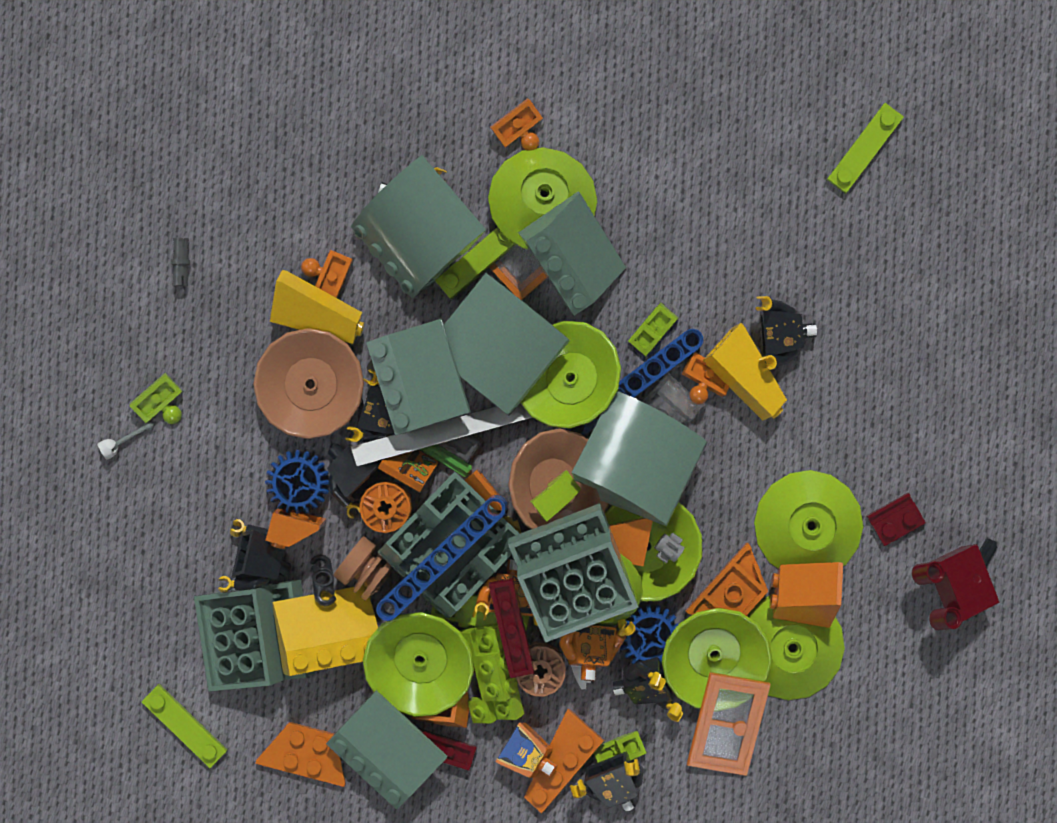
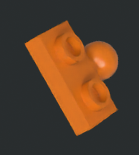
[490,98,543,150]
[301,250,353,298]
[682,352,729,405]

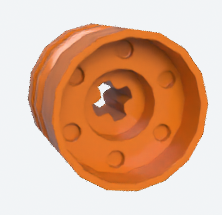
[359,481,413,533]

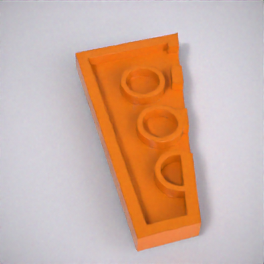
[524,708,605,814]

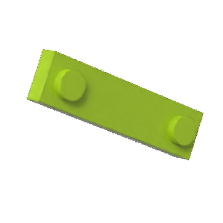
[826,103,904,194]
[435,227,516,300]
[142,684,227,768]

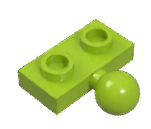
[129,372,182,424]

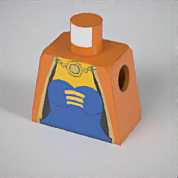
[495,722,558,778]

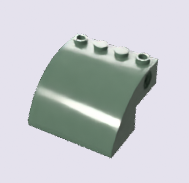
[350,155,486,299]
[377,472,520,620]

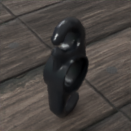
[310,554,336,607]

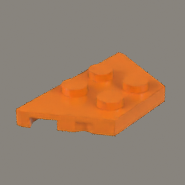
[685,542,768,616]
[255,722,346,787]

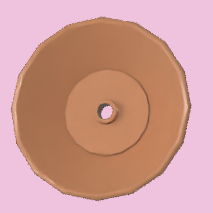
[253,328,364,439]
[508,428,609,530]

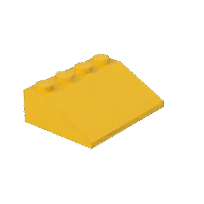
[272,585,378,676]

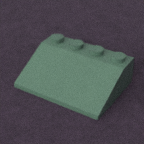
[519,191,626,316]
[366,319,471,436]
[326,690,448,809]

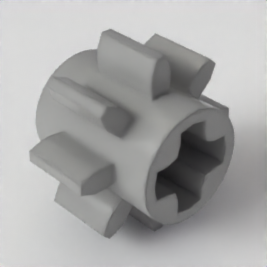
[654,533,685,563]

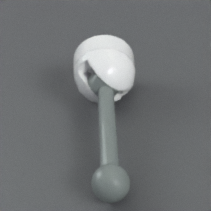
[97,421,154,460]

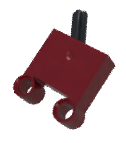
[912,538,1000,631]

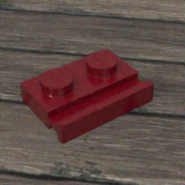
[866,492,926,546]

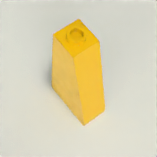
[270,270,364,344]
[703,323,787,421]

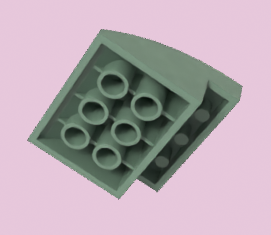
[444,273,570,416]
[572,391,707,526]
[508,503,639,642]
[194,580,315,692]

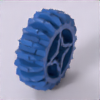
[265,450,329,514]
[619,604,679,664]

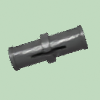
[171,237,190,287]

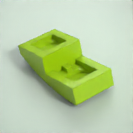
[628,302,678,356]
[530,470,581,522]
[593,731,646,763]

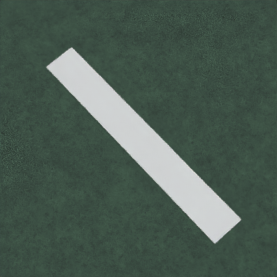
[351,403,532,466]

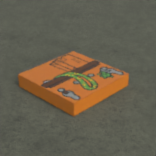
[378,450,438,492]

